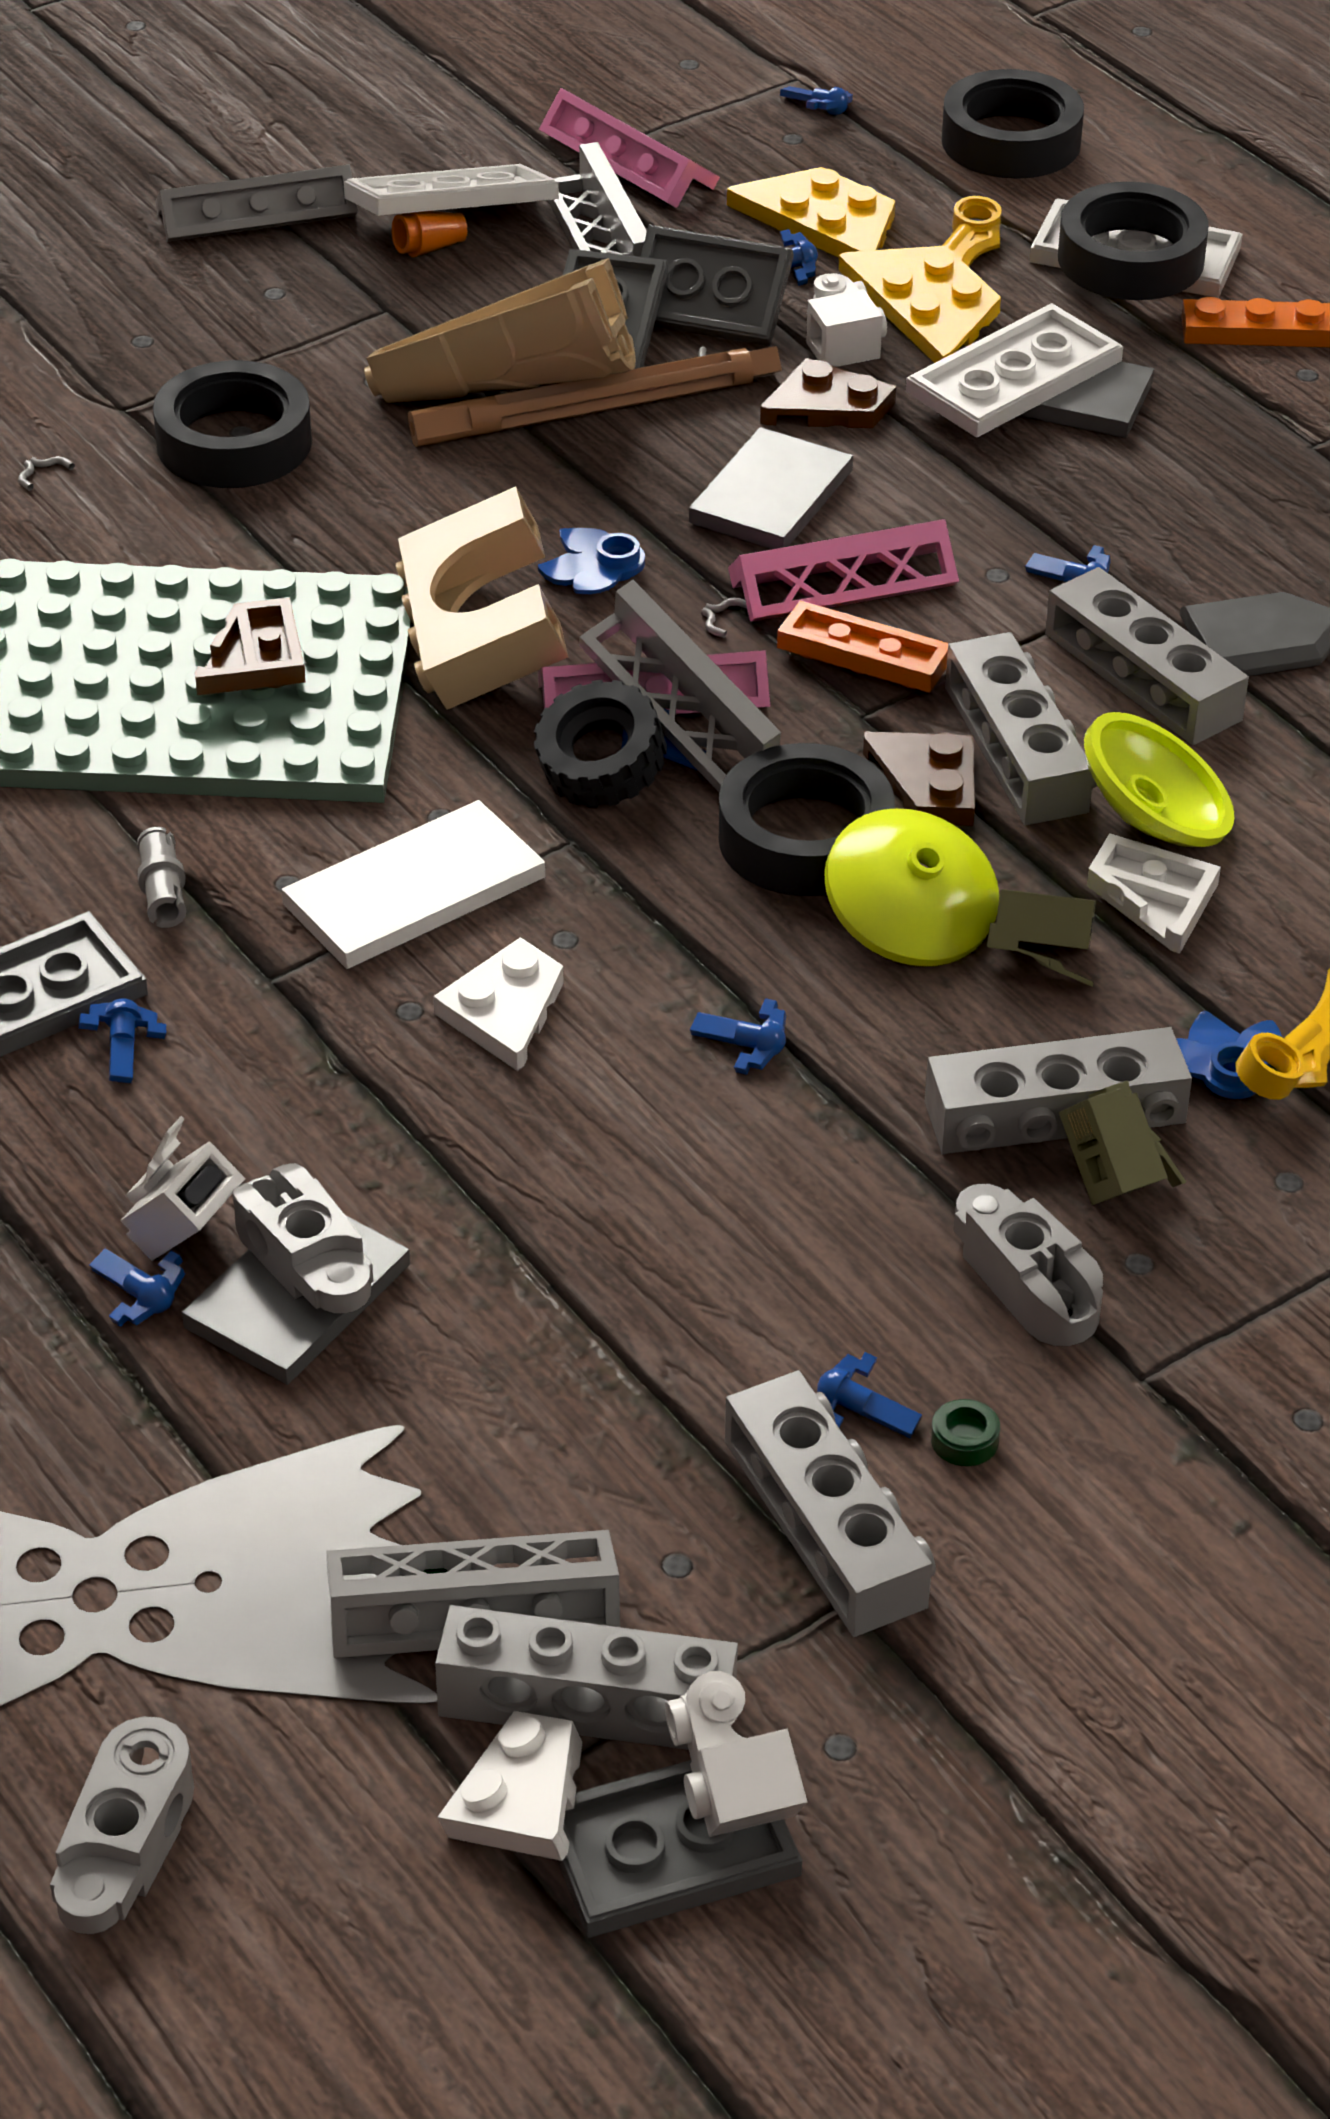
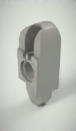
[232,1163,374,1313]
[953,1184,1103,1346]
[50,1716,194,1934]

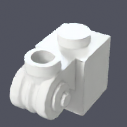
[806,273,887,367]
[665,1671,807,1837]

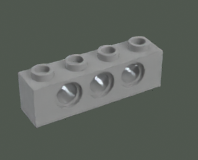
[1045,567,1249,746]
[945,632,1097,825]
[924,1027,1192,1154]
[725,1370,936,1638]
[435,1605,738,1750]

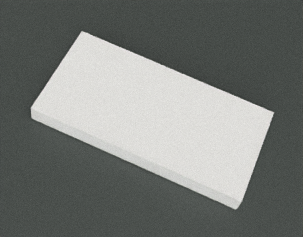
[344,164,559,216]
[1029,198,1242,298]
[906,303,1123,438]
[282,800,545,969]

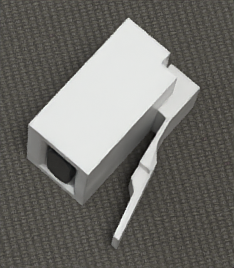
[121,1116,246,1261]

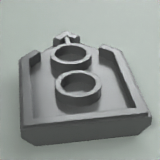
[1180,592,1330,676]

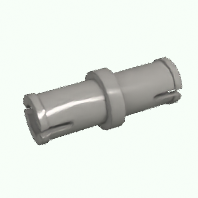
[137,827,186,928]

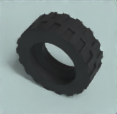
[534,680,667,808]

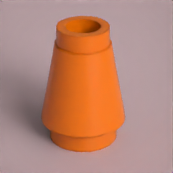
[392,211,467,257]

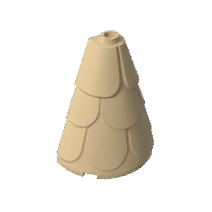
[364,258,636,403]

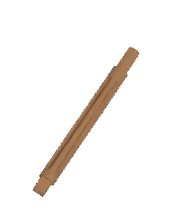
[408,346,782,447]

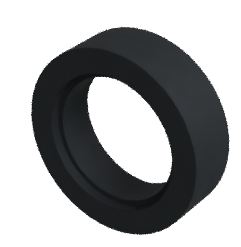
[941,69,1084,179]
[1058,182,1209,300]
[153,360,312,488]
[718,743,895,896]

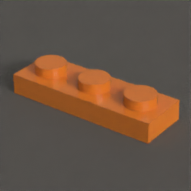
[1181,297,1330,347]
[777,600,948,693]

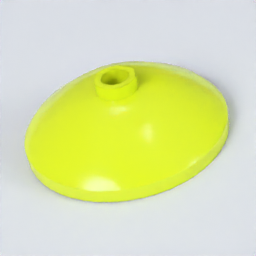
[1084,712,1235,847]
[825,808,999,966]

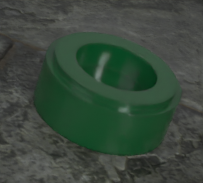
[931,1399,1000,1466]

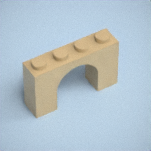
[396,486,568,710]

